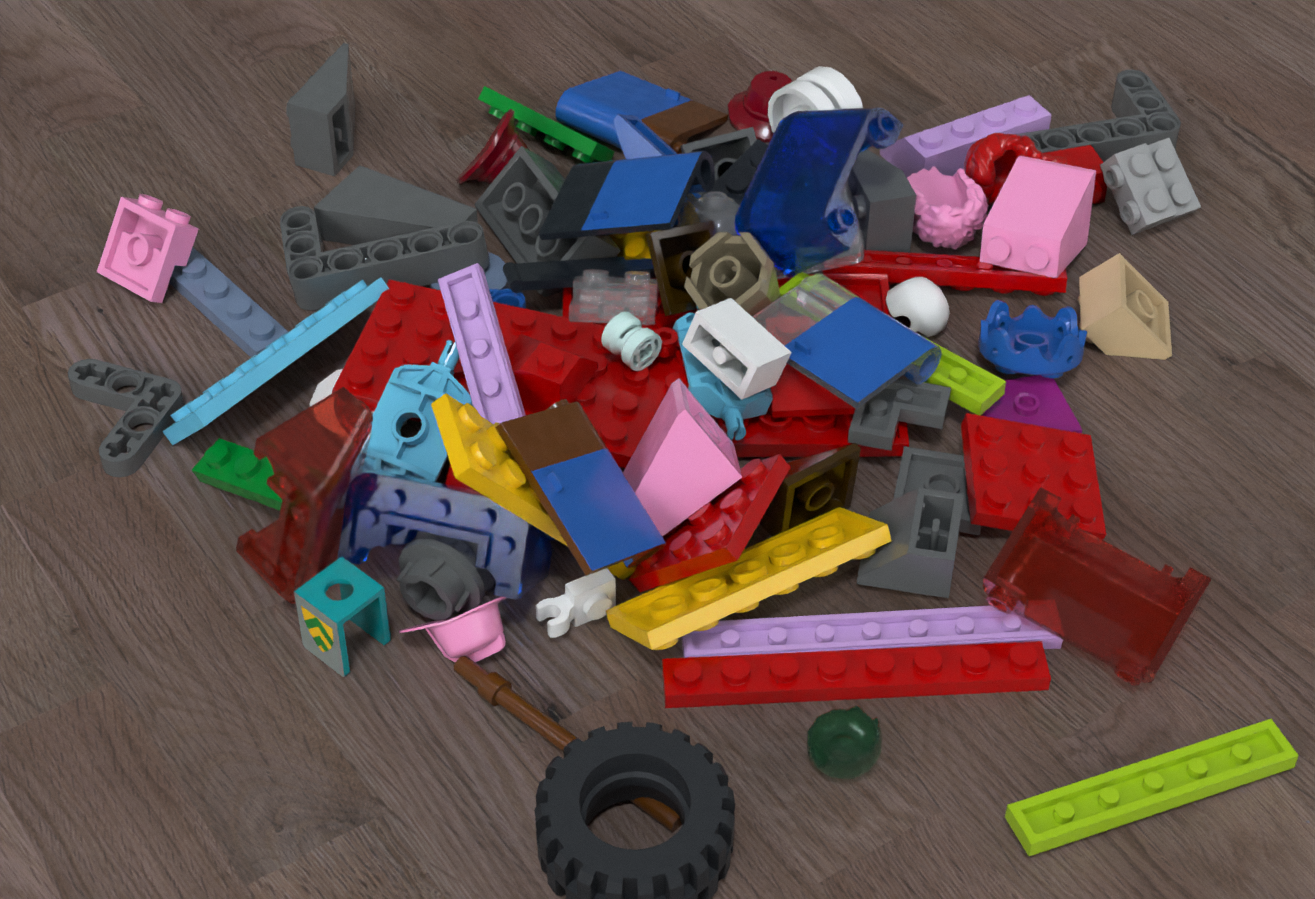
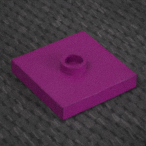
[981,375,1083,433]

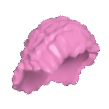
[907,167,989,250]

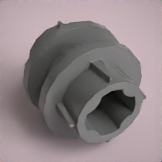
[396,513,502,620]

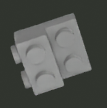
[1100,138,1201,235]

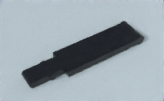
[503,256,656,293]

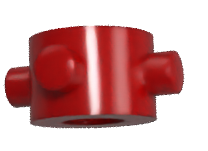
[654,327,680,358]

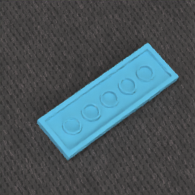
[162,277,389,445]

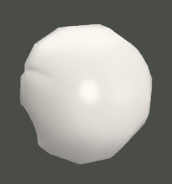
[886,277,950,337]

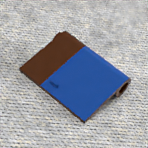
[555,71,728,154]
[495,399,667,576]

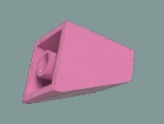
[980,156,1096,278]
[623,378,742,536]

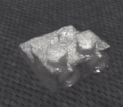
[569,270,659,325]

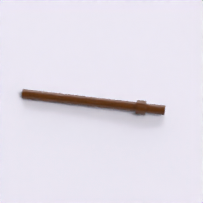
[453,656,682,833]

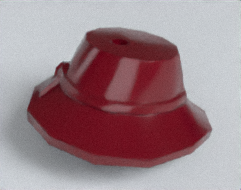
[728,71,793,143]
[456,109,529,184]

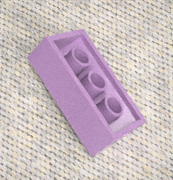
[880,95,1051,177]

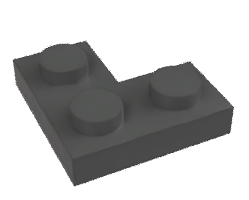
[848,377,951,451]

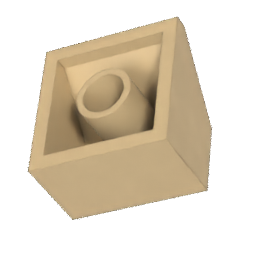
[1078,253,1172,360]

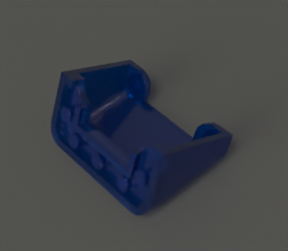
[734,107,904,278]
[337,470,552,600]

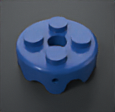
[978,300,1087,378]

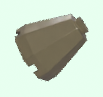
[684,232,781,323]

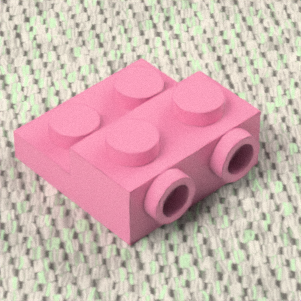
[97,194,198,303]

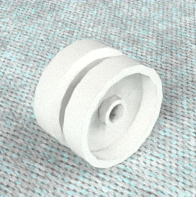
[768,66,865,164]

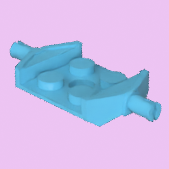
[673,305,773,440]
[352,340,474,526]

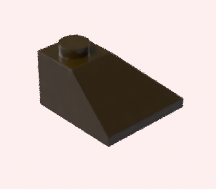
[646,220,717,316]
[759,443,861,537]

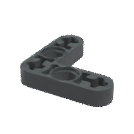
[68,359,184,478]

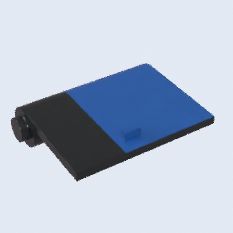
[538,151,715,240]

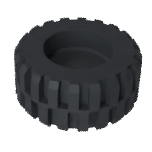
[534,721,735,899]

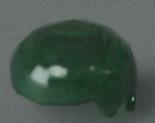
[807,705,883,780]

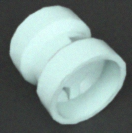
[601,312,662,371]

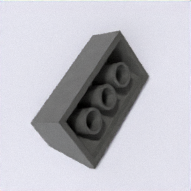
[474,146,621,297]

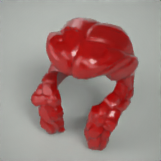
[964,133,1068,206]

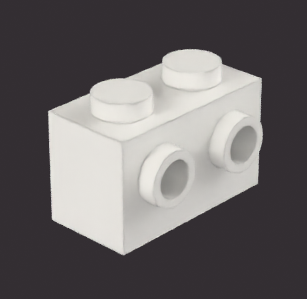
[682,298,792,400]

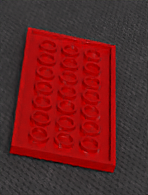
[332,279,689,468]

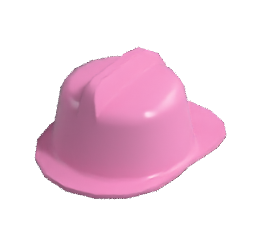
[399,596,507,662]

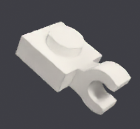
[536,568,616,638]

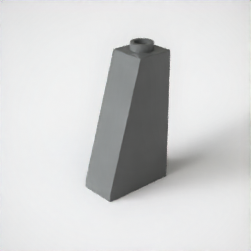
[314,165,478,245]

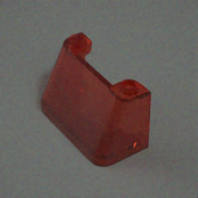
[236,387,373,604]
[983,487,1211,685]

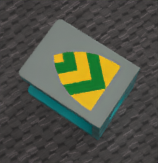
[294,556,391,677]

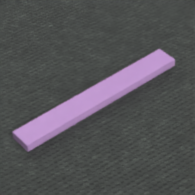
[681,602,1063,658]

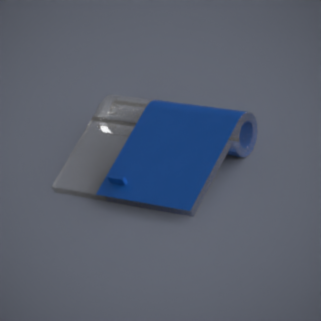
[752,273,941,409]

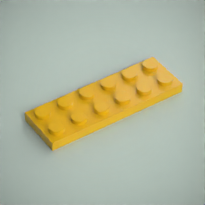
[431,393,636,580]
[606,507,892,650]

